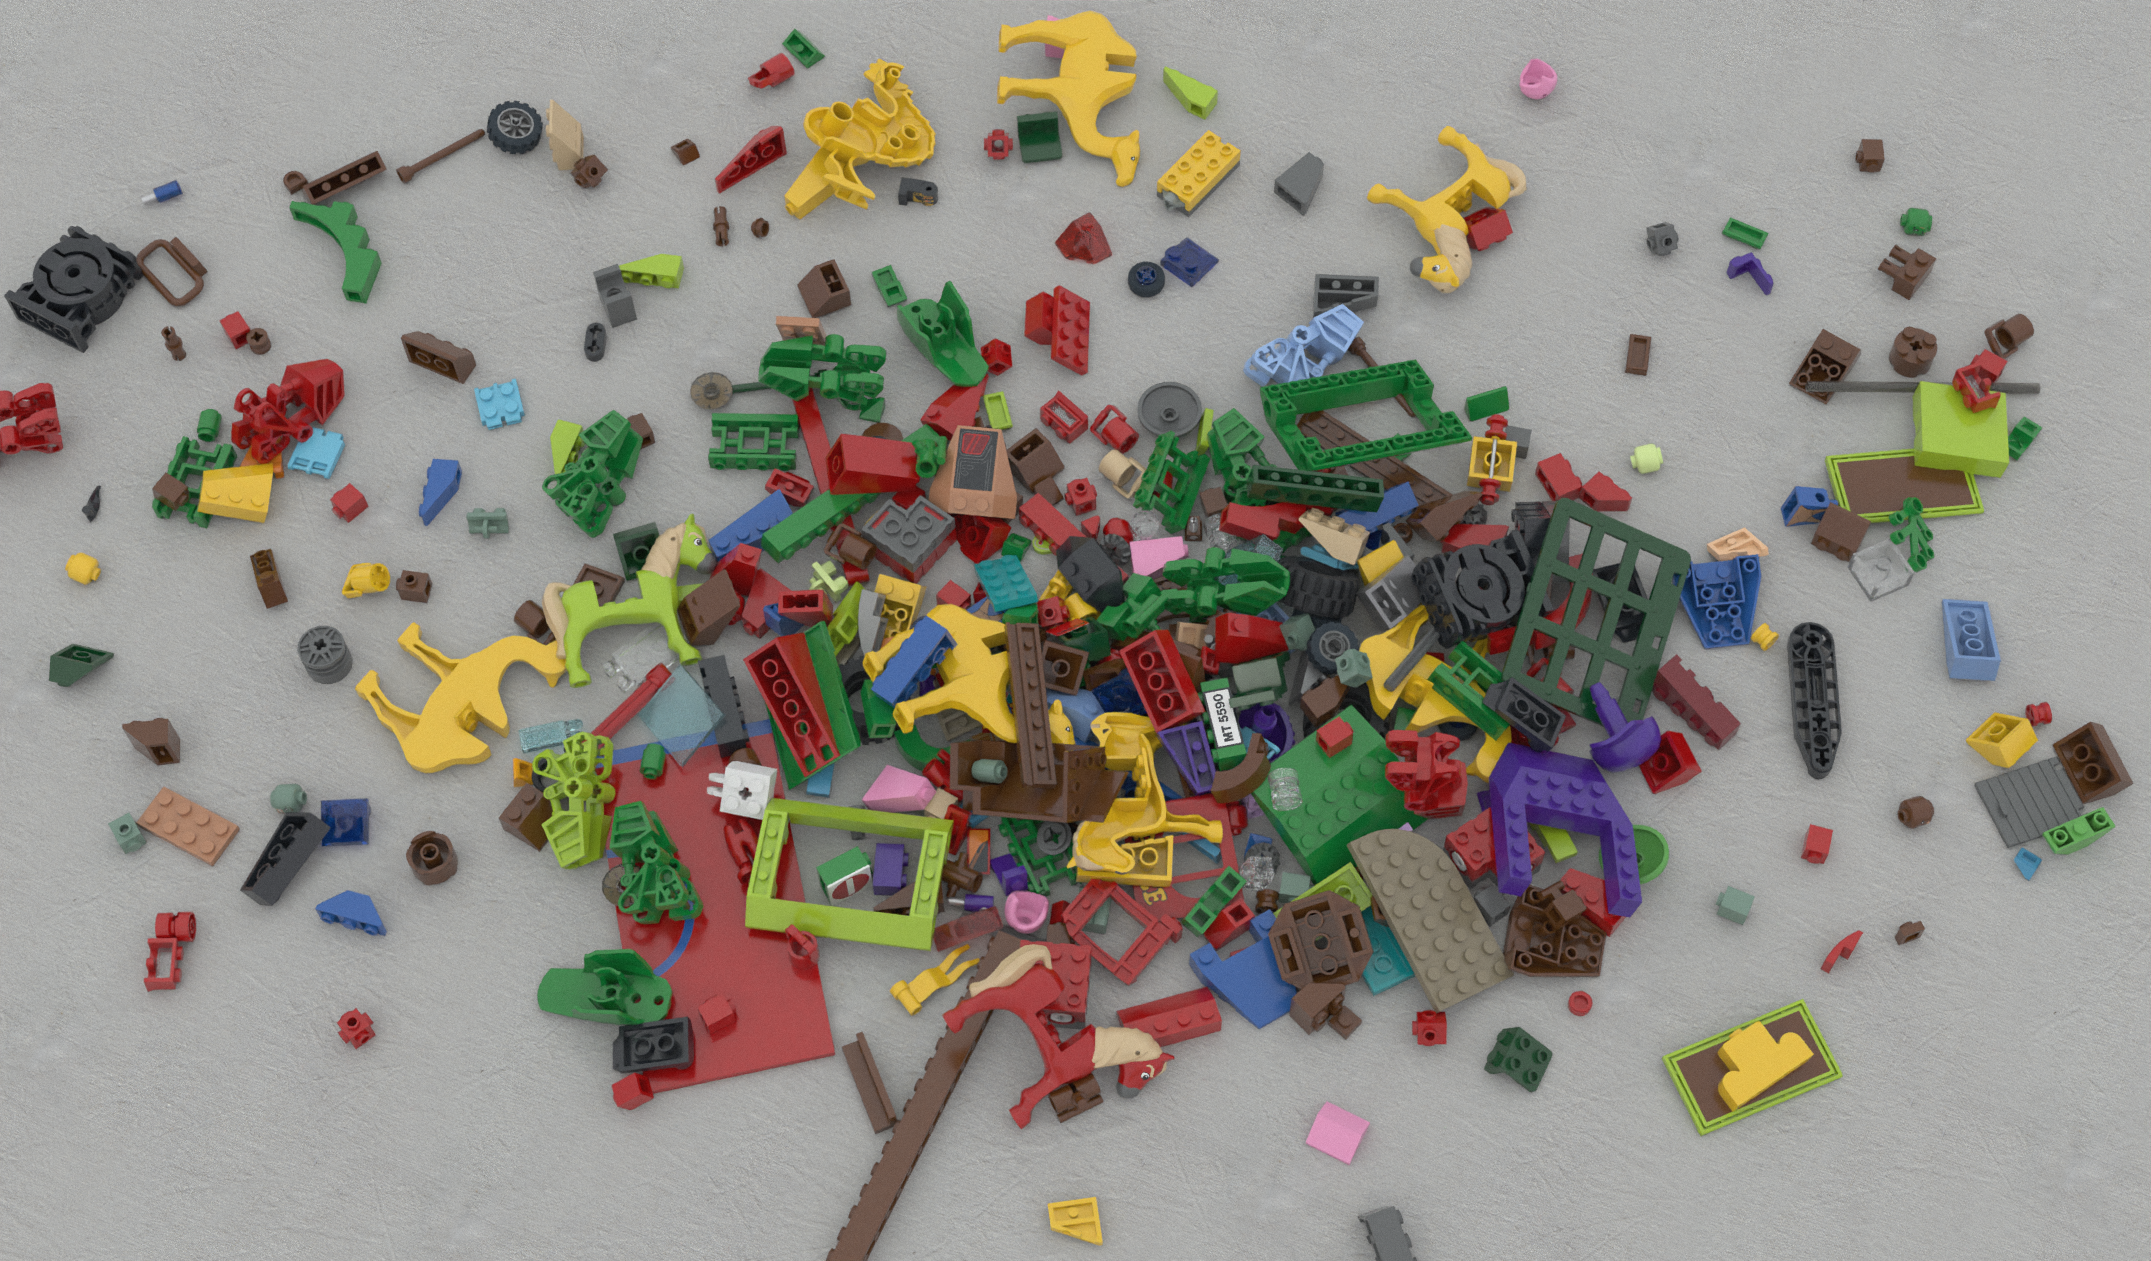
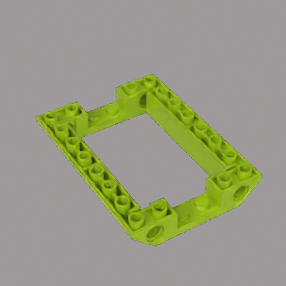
[745,798,954,951]

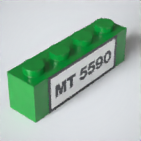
[1197,678,1247,771]

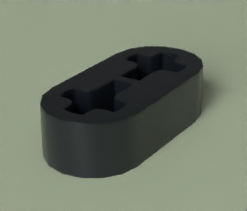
[584,322,607,362]

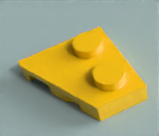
[1047,1197,1103,1246]

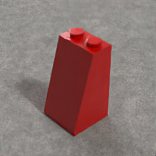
[825,433,921,495]

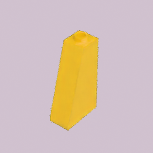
[784,147,854,220]

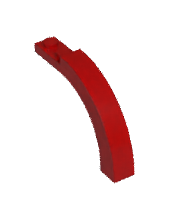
[1487,553,1593,655]

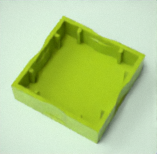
[1912,381,2009,478]

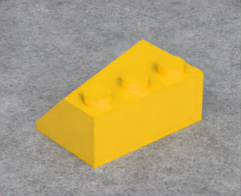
[197,463,273,523]

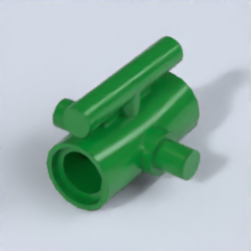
[912,436,947,478]
[1122,594,1168,638]

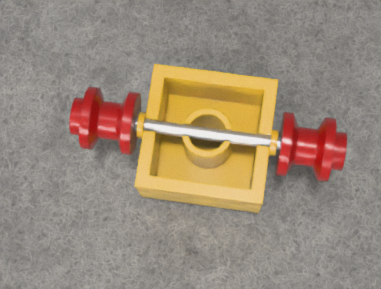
[1467,414,1517,506]

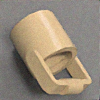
[1098,449,1146,498]

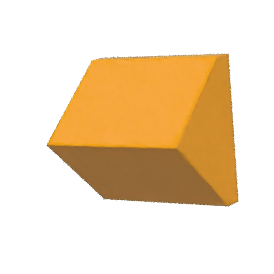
[513,758,533,787]

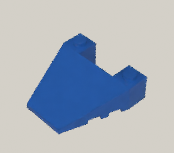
[1189,909,1297,1029]

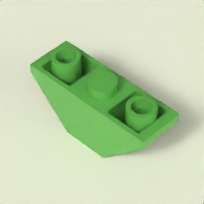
[2042,807,2115,855]

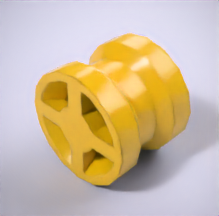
[1750,623,1779,651]

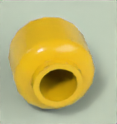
[65,552,101,585]

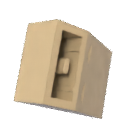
[546,100,584,170]
[1299,508,1370,565]

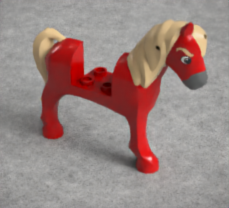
[942,944,1175,1130]

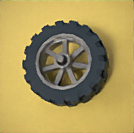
[487,101,543,154]

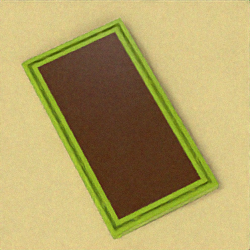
[1825,448,1984,523]
[1661,999,1843,1136]

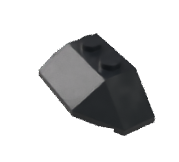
[1056,536,1125,612]

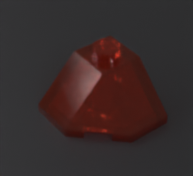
[1055,212,1112,264]

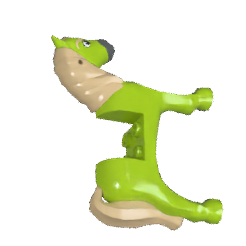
[542,513,717,688]

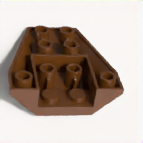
[1503,885,1606,977]

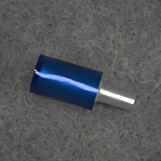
[141,180,183,204]

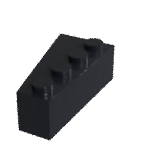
[698,655,750,758]
[240,812,331,906]

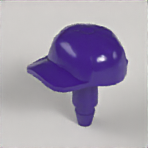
[1589,682,1661,773]
[1208,703,1295,763]

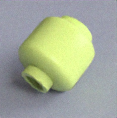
[1630,443,1664,474]

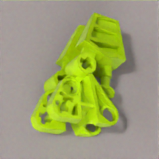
[532,732,615,869]

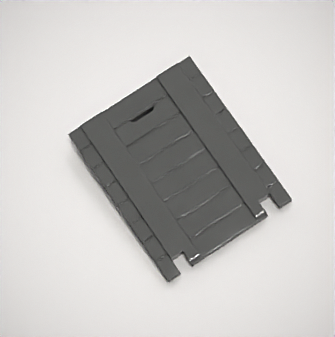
[1974,757,2087,848]

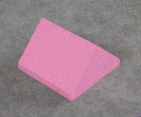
[1306,1102,1370,1165]

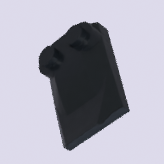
[1592,563,1648,643]
[1482,677,1566,752]
[613,1016,694,1074]

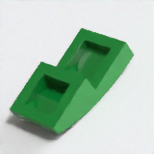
[871,265,907,307]
[2008,416,2043,461]

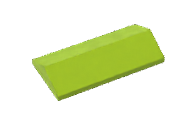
[1273,862,1372,941]

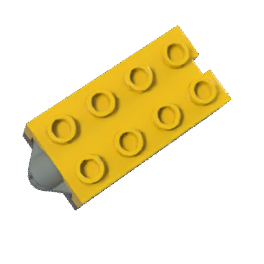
[1157,130,1241,217]

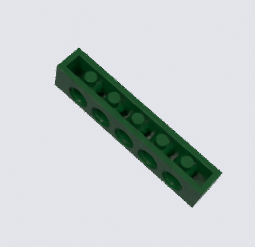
[1247,465,1384,513]

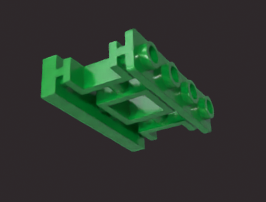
[708,413,800,471]
[1133,431,1211,534]
[152,436,237,528]
[1427,641,1510,741]
[998,817,1085,897]

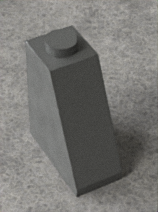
[1274,152,1324,216]

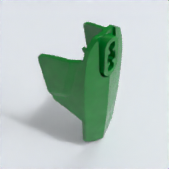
[897,281,989,387]
[537,949,673,1025]

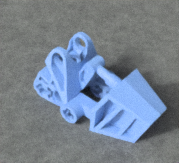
[1243,304,1364,387]

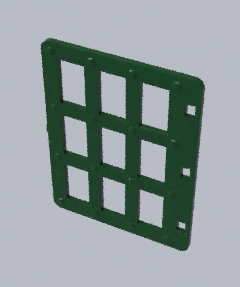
[1501,498,1691,727]

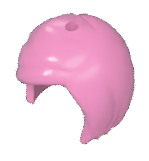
[1519,58,1558,100]
[1005,890,1049,934]

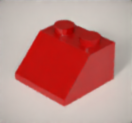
[1463,207,1513,251]
[1639,731,1702,794]

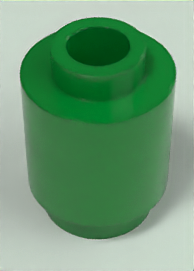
[197,409,222,442]
[639,743,666,779]

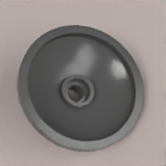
[1138,382,1202,438]

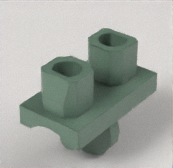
[466,508,509,539]

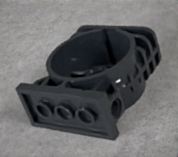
[4,226,143,353]
[1411,530,1554,649]

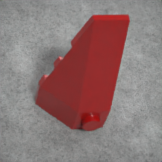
[715,126,787,194]

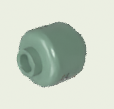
[270,783,307,814]

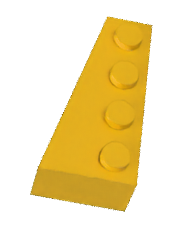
[1076,835,1173,887]

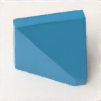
[2014,848,2042,880]

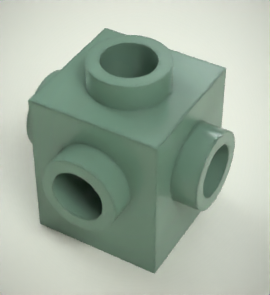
[1335,649,1373,688]

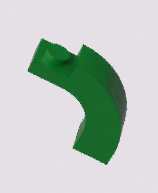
[894,724,971,771]

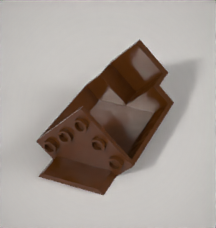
[950,740,1129,823]

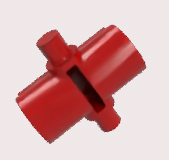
[922,748,963,803]

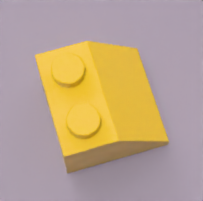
[1966,712,2038,768]

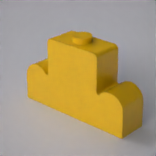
[1718,1021,1814,1112]

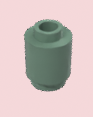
[972,759,1008,783]

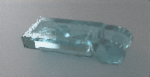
[518,719,583,753]

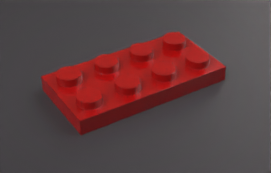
[1051,285,1090,376]

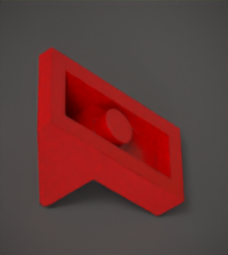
[944,804,972,855]

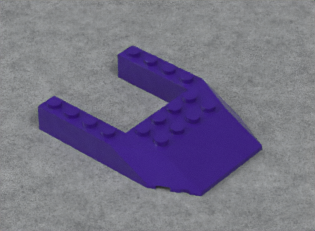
[1489,743,1642,918]

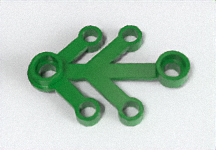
[1889,497,1935,572]

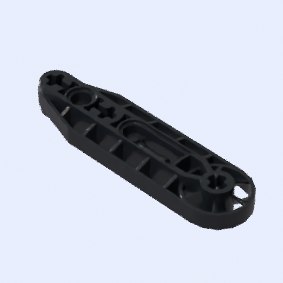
[1787,622,1842,780]

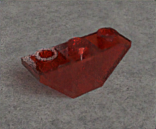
[933,906,1004,952]

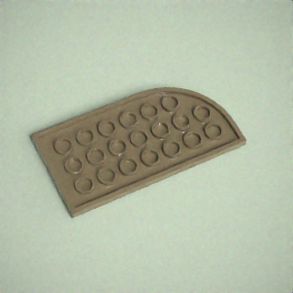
[1347,829,1514,1014]

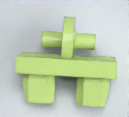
[809,561,849,603]

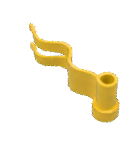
[890,944,980,1016]

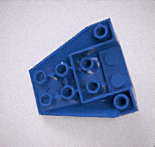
[1672,554,1761,649]

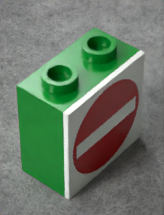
[816,846,873,906]

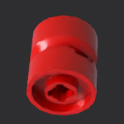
[155,912,196,942]

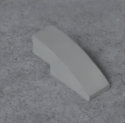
[858,589,888,656]

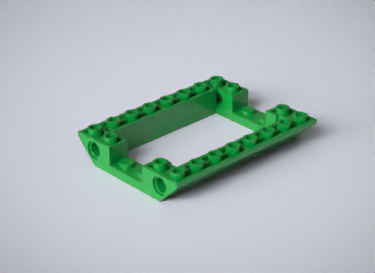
[1260,359,1472,472]

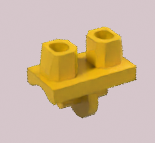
[1039,569,1074,601]

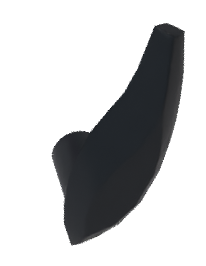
[82,486,101,523]

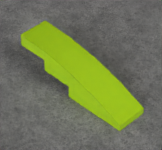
[1529,823,1578,863]

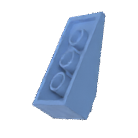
[1942,599,2001,681]
[1011,688,1115,742]

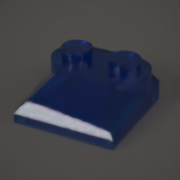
[1160,237,1219,287]
[1092,669,1147,716]
[321,798,371,847]

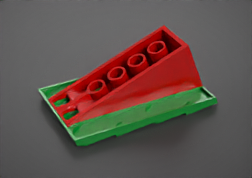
[743,621,861,790]

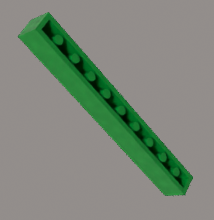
[761,424,940,564]

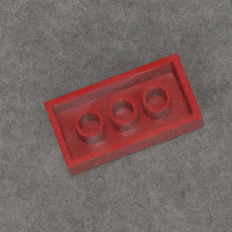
[1120,630,1206,733]

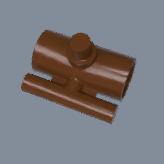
[941,852,983,897]
[1048,1073,1103,1123]

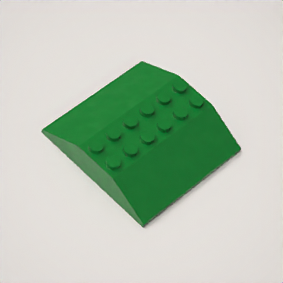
[1251,705,1428,886]

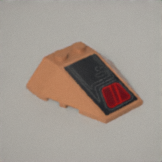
[929,425,1017,519]

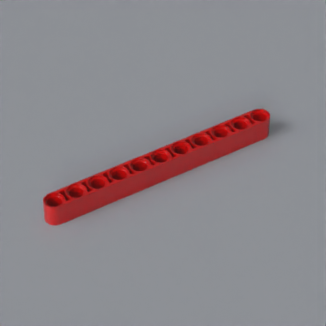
[792,387,870,587]

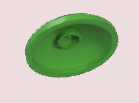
[1599,825,1669,884]

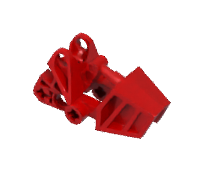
[231,359,345,464]
[0,383,63,454]
[1385,730,1468,819]

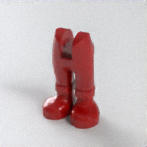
[723,818,779,884]

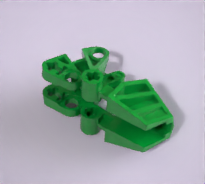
[758,334,887,411]
[1207,408,1281,540]
[542,409,643,538]
[1159,547,1290,623]
[609,801,704,924]

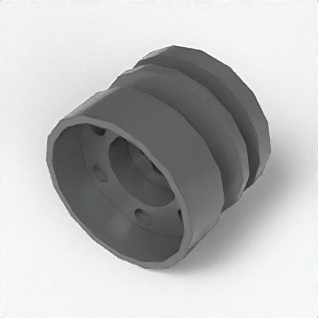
[297,626,353,684]

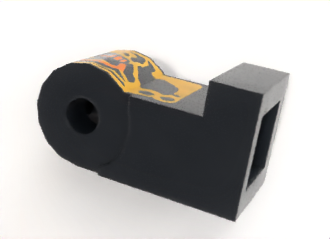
[898,177,938,206]

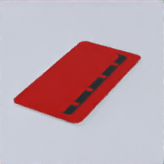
[1046,618,1089,636]

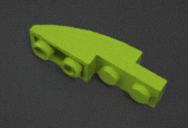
[827,582,866,657]

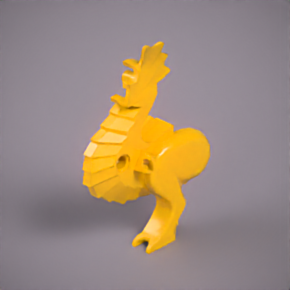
[803,59,936,209]

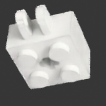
[707,761,777,820]

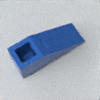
[419,459,462,526]

